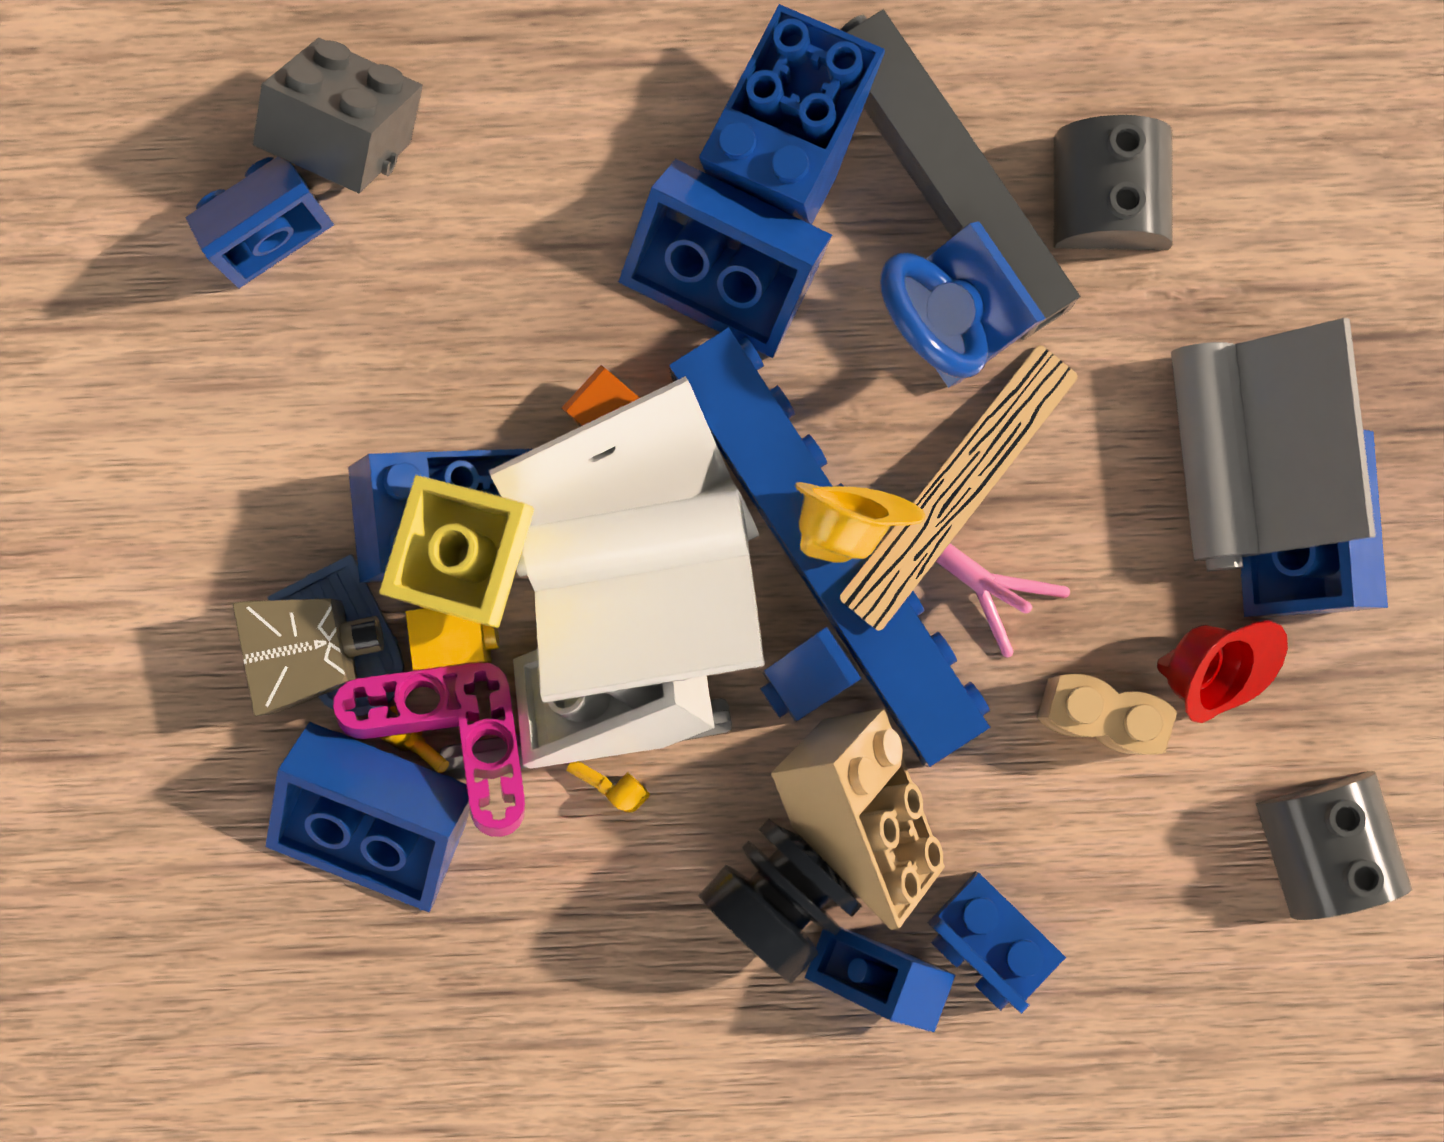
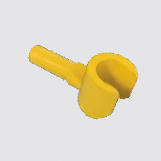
[379,706,449,773]
[566,761,650,813]

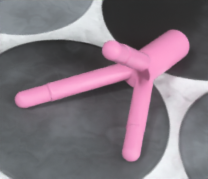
[936,544,1070,658]

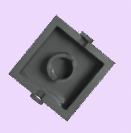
[253,37,423,194]

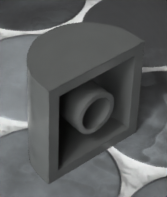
[1054,115,1173,250]
[1256,771,1412,920]

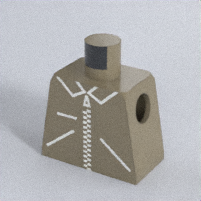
[232,599,384,716]

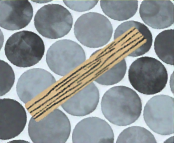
[840,345,1078,631]

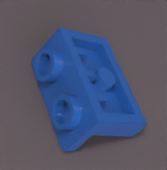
[927,871,1066,1014]

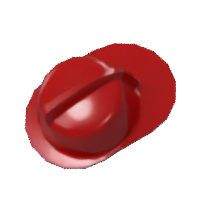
[1157,620,1288,723]

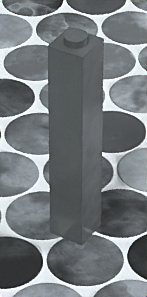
[840,9,1081,341]

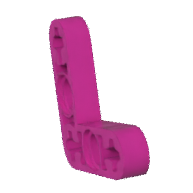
[333,662,525,837]

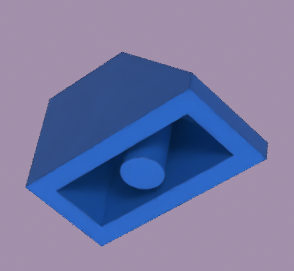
[760,627,862,722]
[805,927,956,1032]

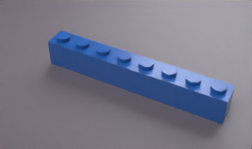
[669,327,990,767]

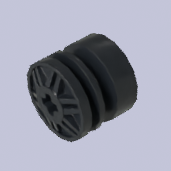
[699,818,862,984]

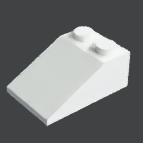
[513,649,715,769]

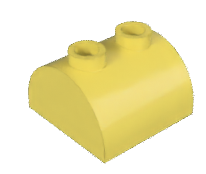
[379,475,534,628]

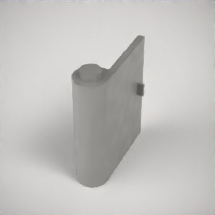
[1171,318,1376,571]

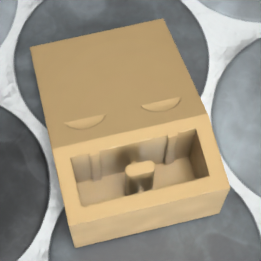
[771,709,945,930]

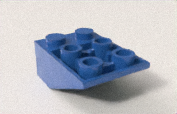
[699,4,885,225]
[348,448,535,583]

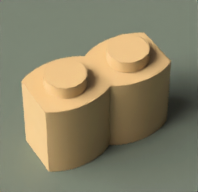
[1037,674,1177,755]

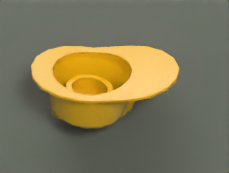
[794,482,926,563]

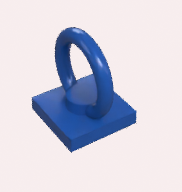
[880,221,1046,388]

